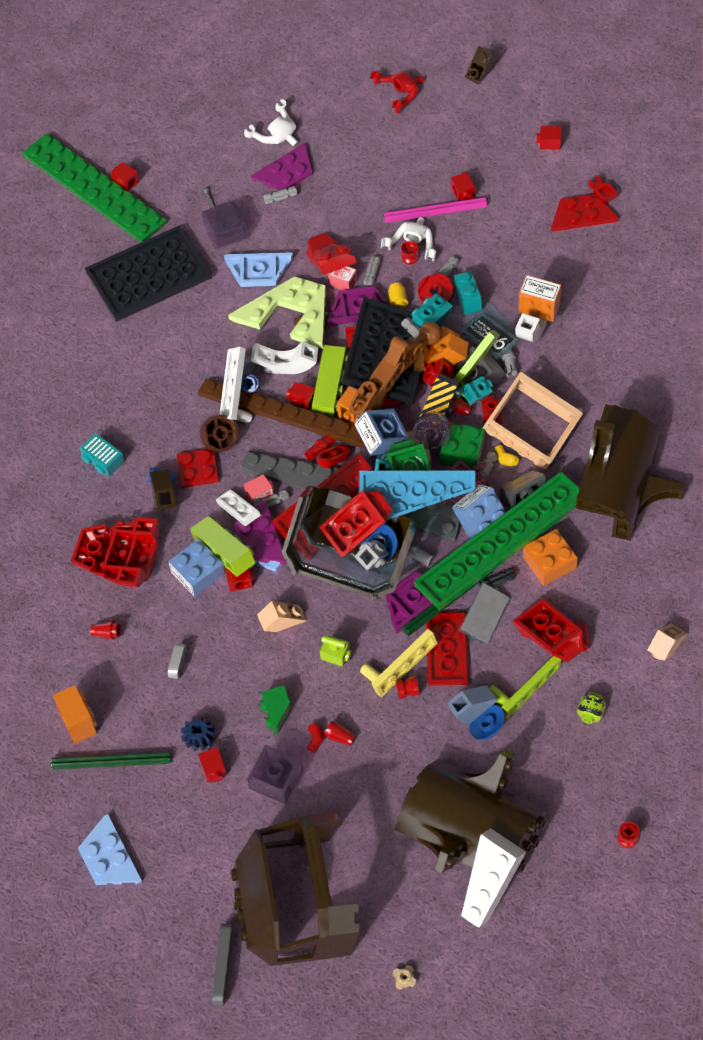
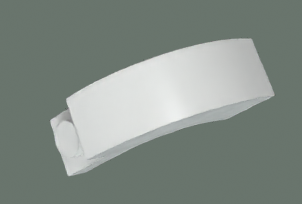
[515,313,547,343]
[251,342,318,374]

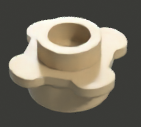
[393,966,416,989]

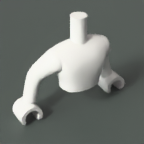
[244,99,298,147]
[381,217,436,261]

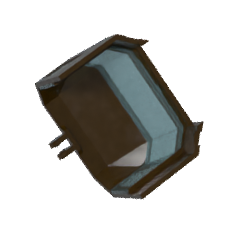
[282,485,418,603]

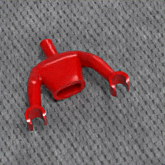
[370,71,424,114]

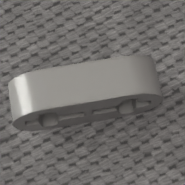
[168,643,187,679]

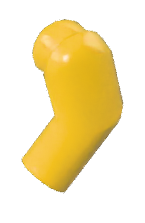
[494,445,519,466]

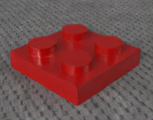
[176,449,219,488]

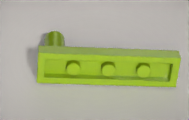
[454,330,500,399]
[490,656,561,719]

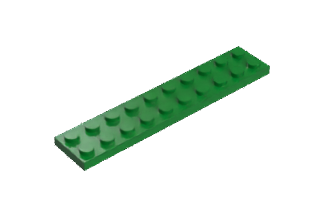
[22,133,167,243]
[414,472,580,611]

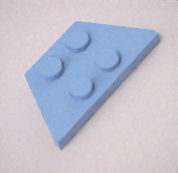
[224,253,293,287]
[78,814,142,885]

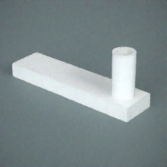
[220,347,252,424]

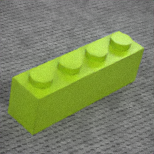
[312,345,348,417]
[190,516,255,576]

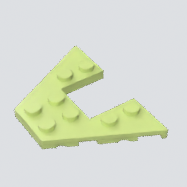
[228,276,326,349]

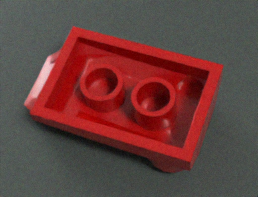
[306,233,357,275]
[319,490,392,558]
[513,599,584,662]

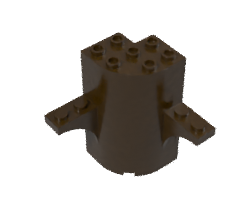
[576,404,686,541]
[394,749,547,879]

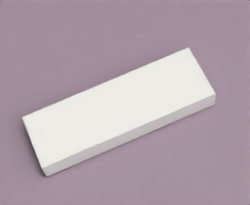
[216,489,261,526]

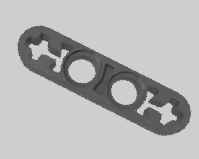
[212,923,233,1006]

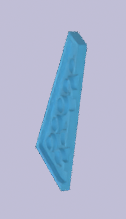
[359,471,475,520]

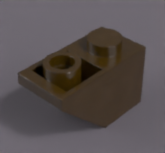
[465,46,500,84]
[149,469,176,510]

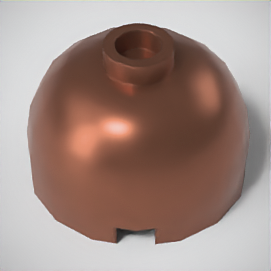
[200,415,238,452]

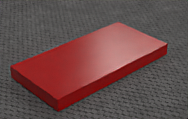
[426,612,468,686]

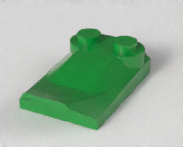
[386,439,431,471]

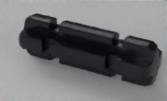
[479,569,516,589]

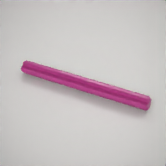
[384,197,487,223]

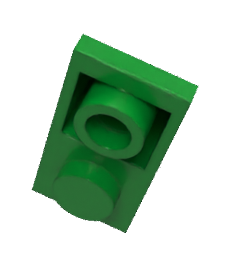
[259,685,291,735]

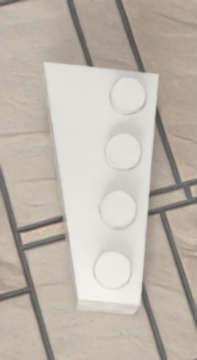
[461,829,526,928]

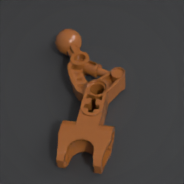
[349,322,442,422]

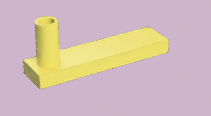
[360,629,437,698]

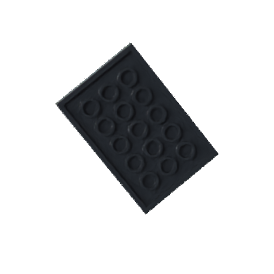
[84,225,212,322]
[341,297,426,405]

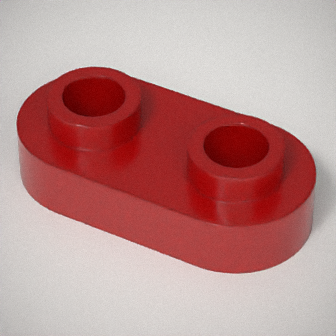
[317,445,350,468]

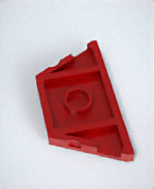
[551,194,618,232]

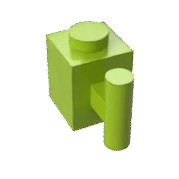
[320,635,352,667]

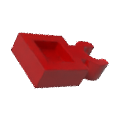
[588,175,618,204]

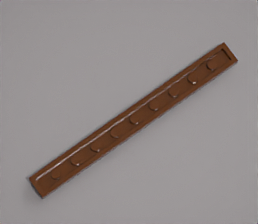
[198,378,367,449]

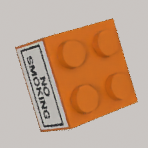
[519,275,561,322]

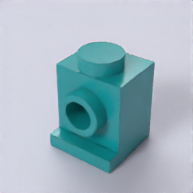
[462,376,493,406]

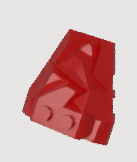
[71,517,159,587]

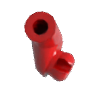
[307,723,324,753]

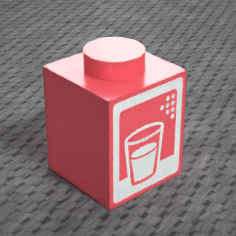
[328,266,357,290]
[244,474,275,505]

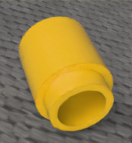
[388,283,408,309]

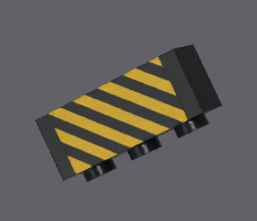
[416,374,463,435]

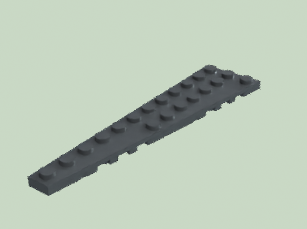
[241,452,467,542]

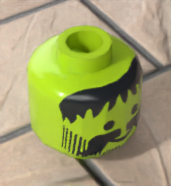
[577,692,606,724]

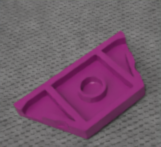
[251,143,312,190]
[327,286,388,326]
[233,500,286,565]
[385,572,432,634]

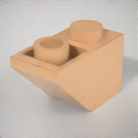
[257,601,306,632]

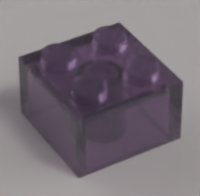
[202,201,248,249]
[247,744,304,804]

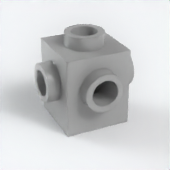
[354,540,389,571]

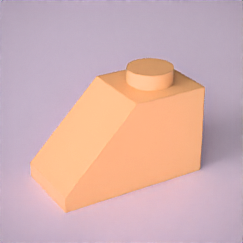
[648,623,688,660]

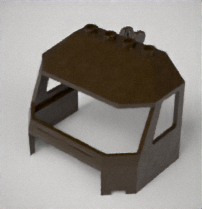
[231,812,360,966]

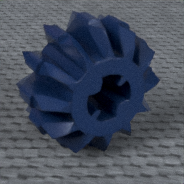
[181,716,215,751]

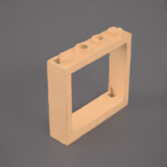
[483,372,583,469]

